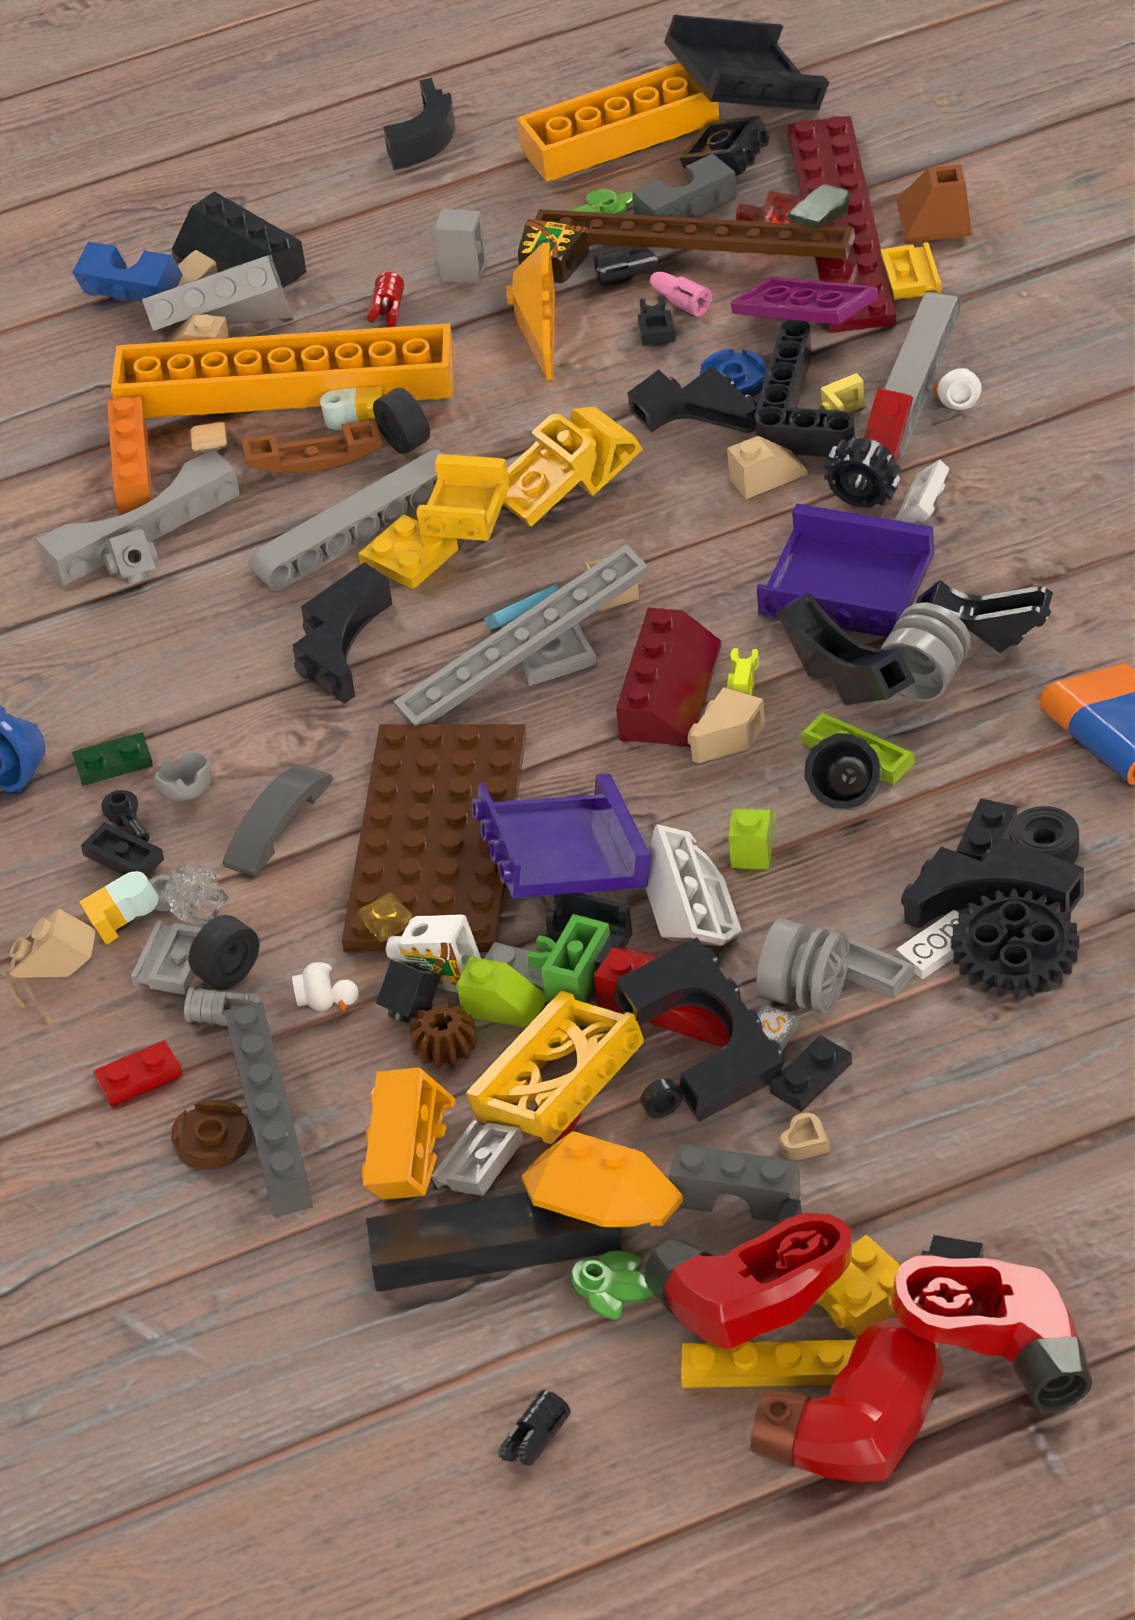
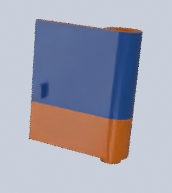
[1039,663,1135,785]

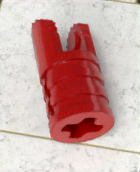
[367,272,405,328]

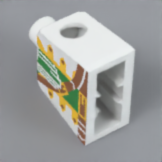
[386,915,481,993]

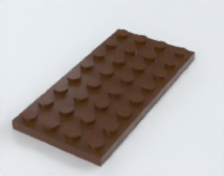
[342,724,527,952]

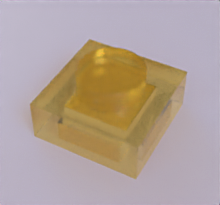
[358,892,412,942]

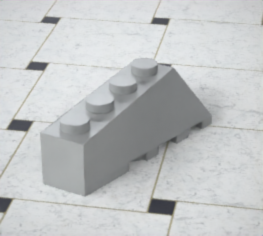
[142,255,293,331]

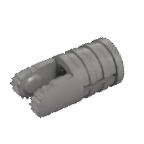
[184,987,260,1026]

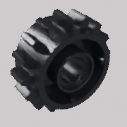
[823,437,901,508]

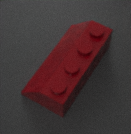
[616,607,722,747]

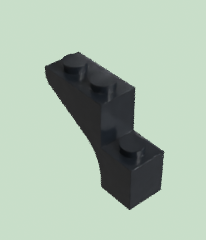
[627,366,758,433]
[916,580,1053,653]

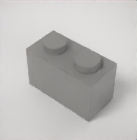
[431,209,487,284]

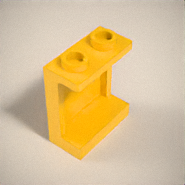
[416,454,510,541]

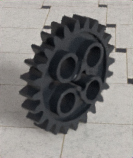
[951,889,1080,999]

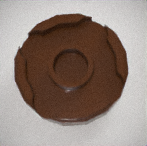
[171,1100,252,1170]

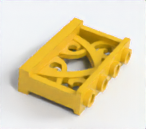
[466,991,644,1144]

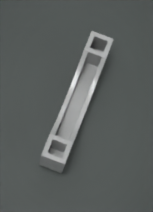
[36,449,240,586]

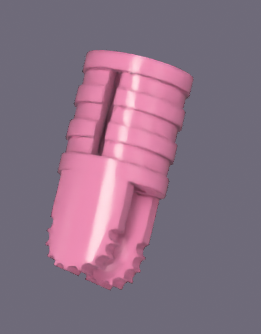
[649,271,712,317]

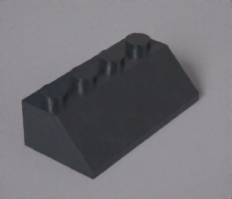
[172,191,307,288]

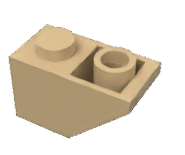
[688,687,765,763]
[9,908,96,978]

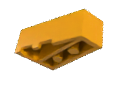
[362,1068,456,1200]

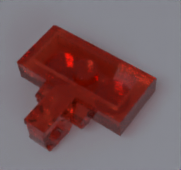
[736,191,801,224]

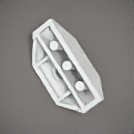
[645,824,742,946]

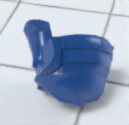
[0,706,46,793]

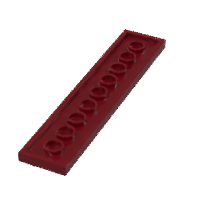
[787,116,896,333]

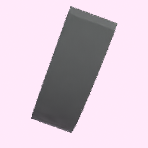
[222,764,333,878]

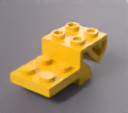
[503,407,643,527]

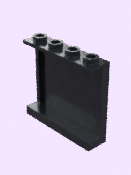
[664,15,830,110]

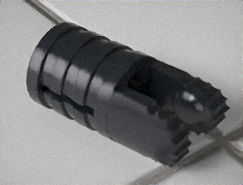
[594,247,659,285]
[498,1390,571,1466]

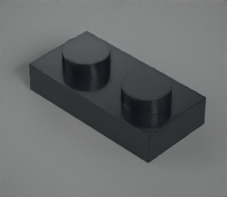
[956,798,1017,861]
[81,822,164,877]
[769,1035,852,1112]

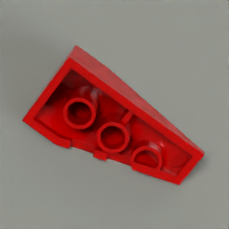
[594,948,729,1048]

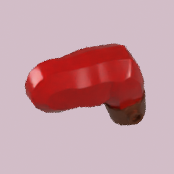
[751,1318,944,1482]

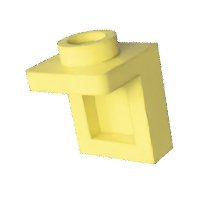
[819,373,865,413]

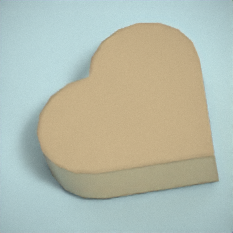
[779,1112,830,1161]

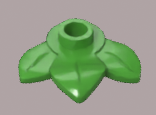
[571,189,633,214]
[571,1251,653,1320]

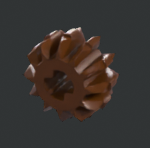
[409,1001,477,1069]

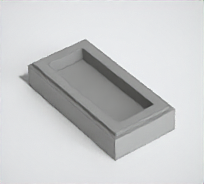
[845,937,915,999]

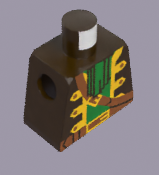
[518,219,589,284]

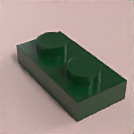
[72,732,153,786]

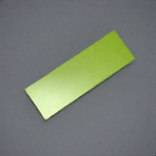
[800,712,915,785]

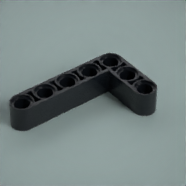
[755,319,855,457]

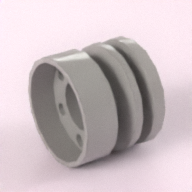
[880,603,971,702]
[756,918,850,1014]

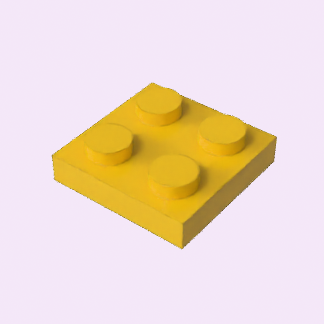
[358,514,458,590]

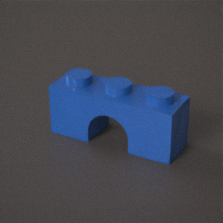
[72,241,183,303]

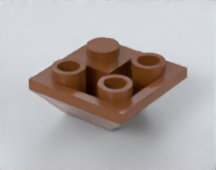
[897,164,971,244]

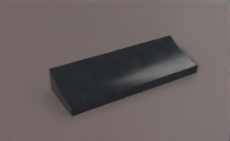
[366,1192,622,1292]

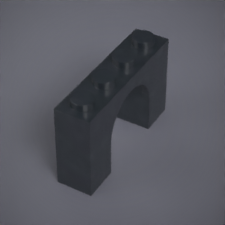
[613,937,785,1122]

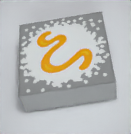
[757,1004,799,1051]

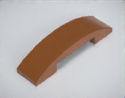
[240,419,382,473]

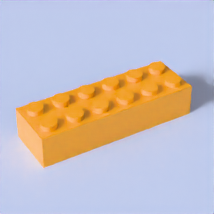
[517,62,720,182]

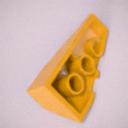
[506,243,555,381]

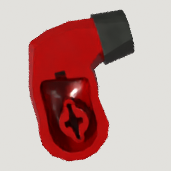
[644,1213,852,1352]
[891,1255,1092,1411]

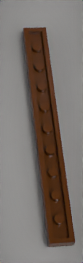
[535,209,855,259]

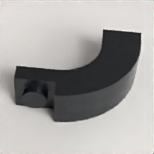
[383,78,455,170]

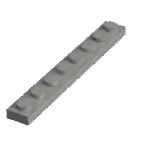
[393,544,650,727]

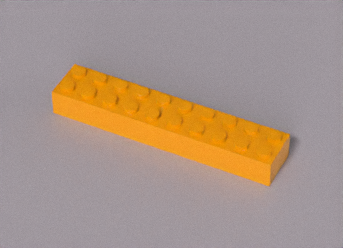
[111,323,455,418]

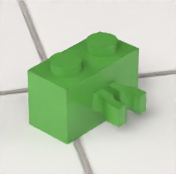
[527,914,610,1003]

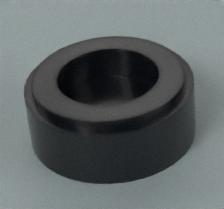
[640,1078,682,1118]

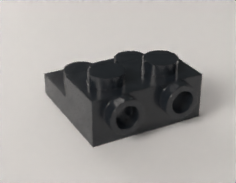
[679,115,769,176]

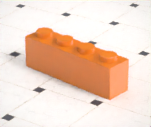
[107,396,153,516]

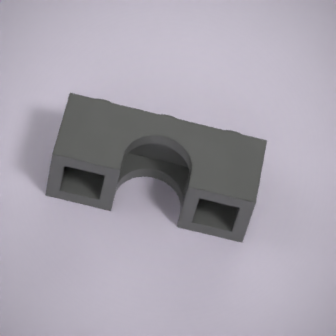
[632,154,737,218]
[668,1143,801,1222]

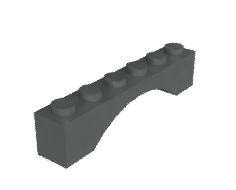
[224,1001,313,1217]

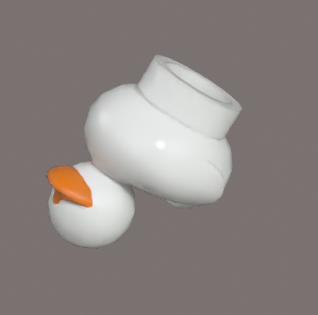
[933,368,982,410]
[292,962,359,1012]

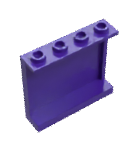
[756,503,934,637]
[472,774,651,898]

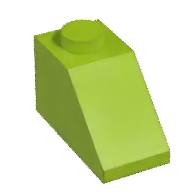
[728,808,777,870]
[457,956,548,1028]

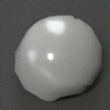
[154,751,211,802]

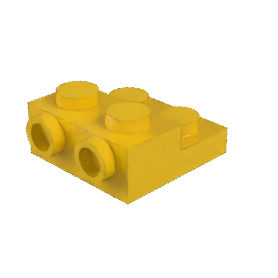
[815,1234,901,1338]

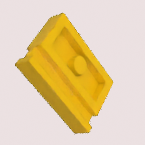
[881,242,941,300]

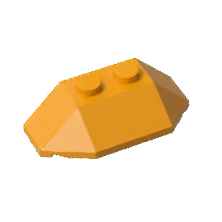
[521,1131,683,1227]

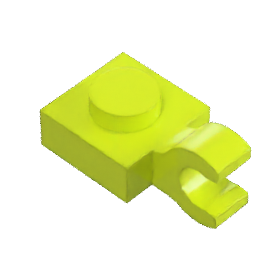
[727,648,759,695]

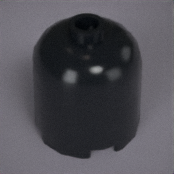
[804,733,883,811]

